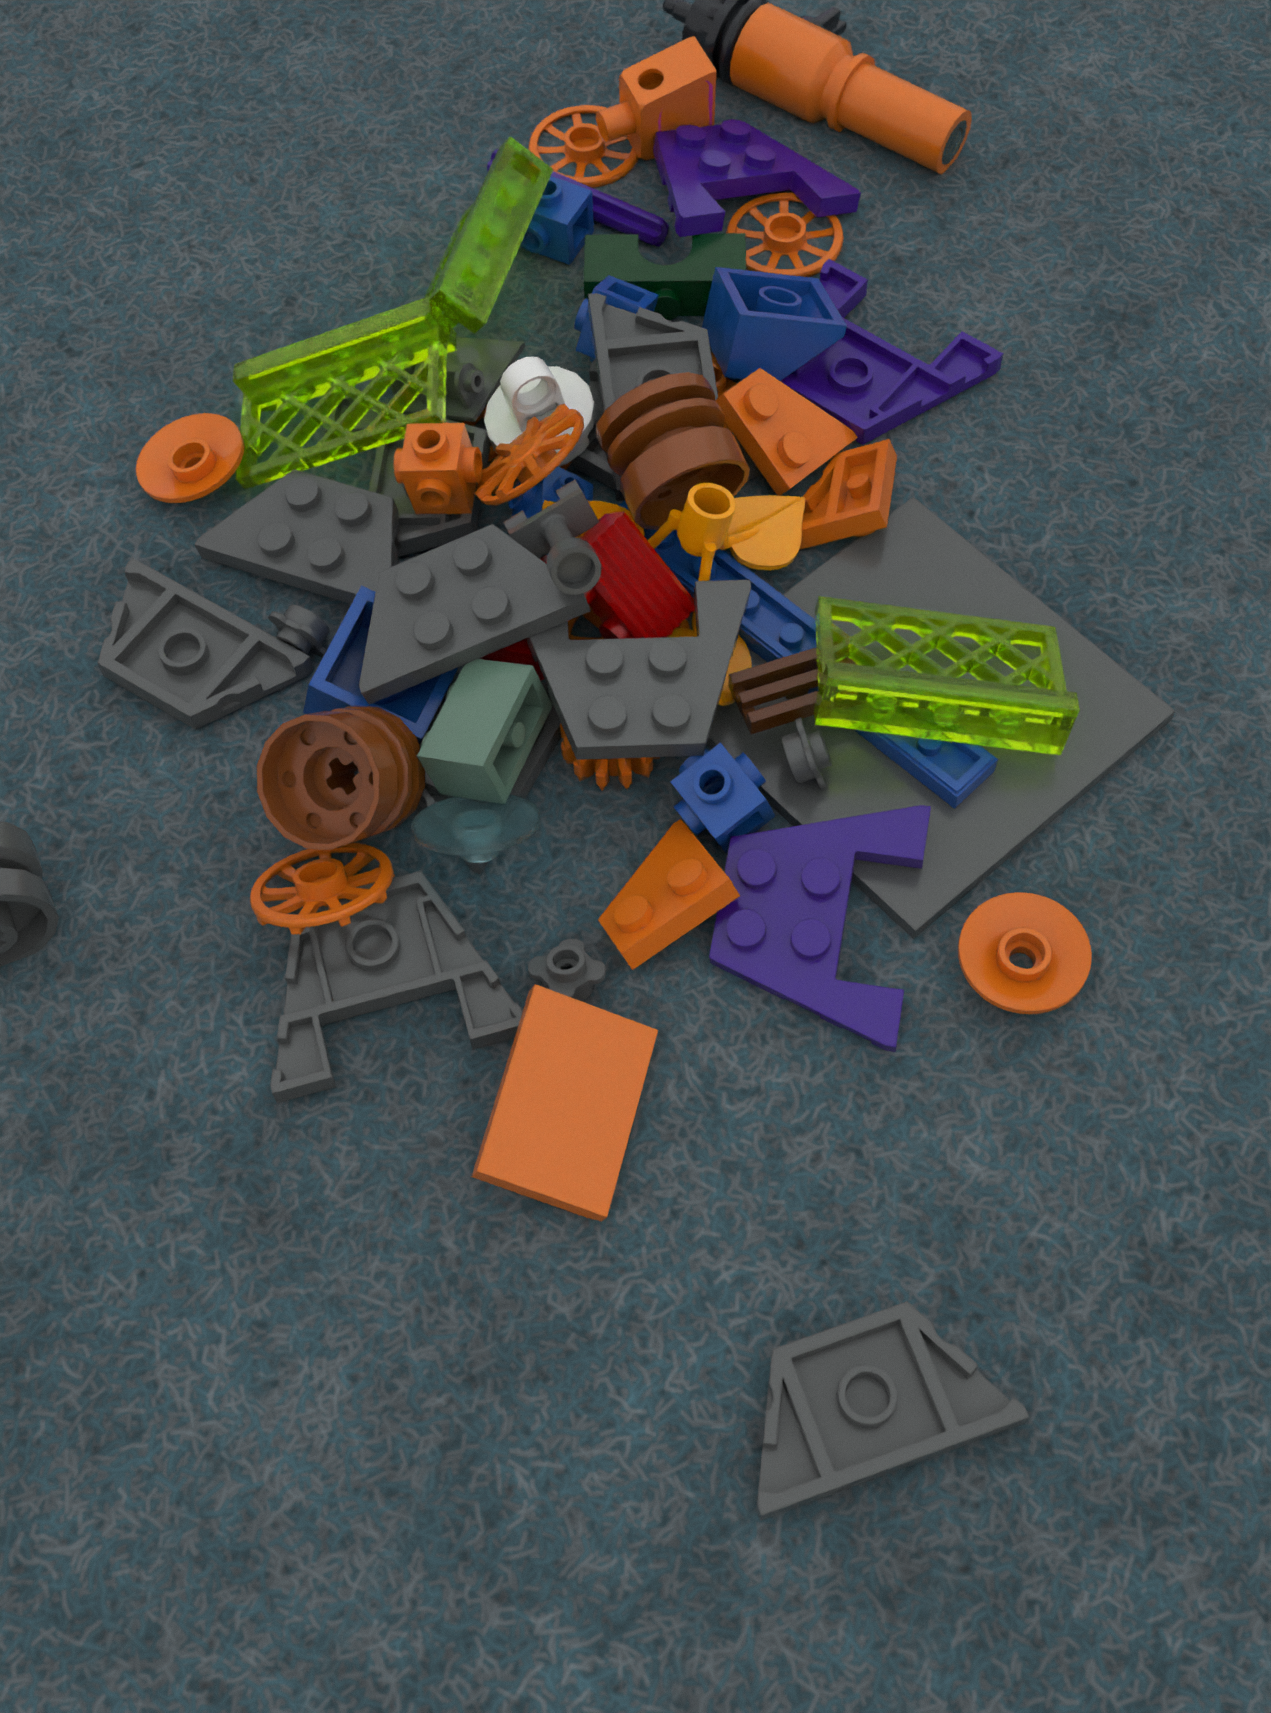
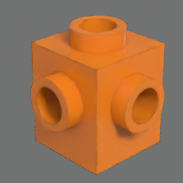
[394,422,482,514]

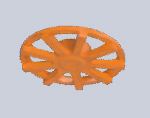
[529,105,639,188]
[726,192,843,277]
[474,404,584,506]
[250,843,395,935]

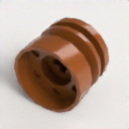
[596,372,750,530]
[257,705,425,850]

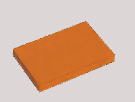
[471,984,658,1221]

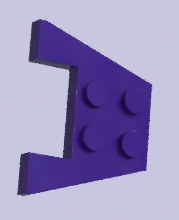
[653,119,861,237]
[780,259,1003,445]
[709,805,931,1052]

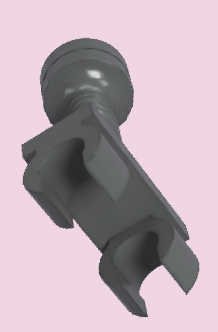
[503,480,601,595]

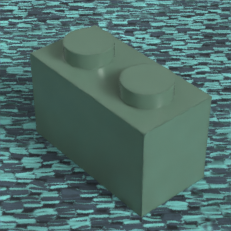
[417,659,553,804]

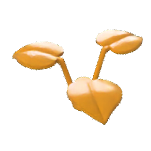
[542,483,805,706]

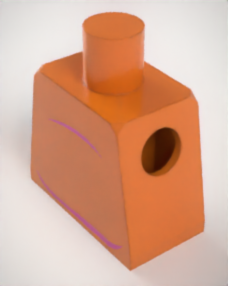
[596,36,717,160]

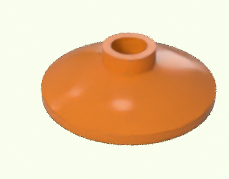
[136,413,244,503]
[958,892,1092,1014]

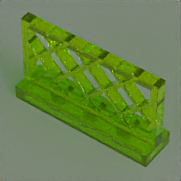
[397,136,553,362]
[232,296,457,489]
[814,596,1080,755]

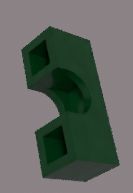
[583,233,746,320]

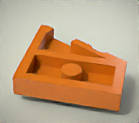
[715,368,858,496]
[799,439,897,550]
[598,819,740,970]

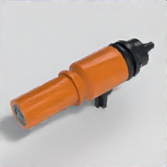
[663,0,972,174]

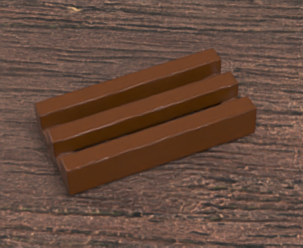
[728,639,868,735]

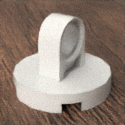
[484,357,599,466]

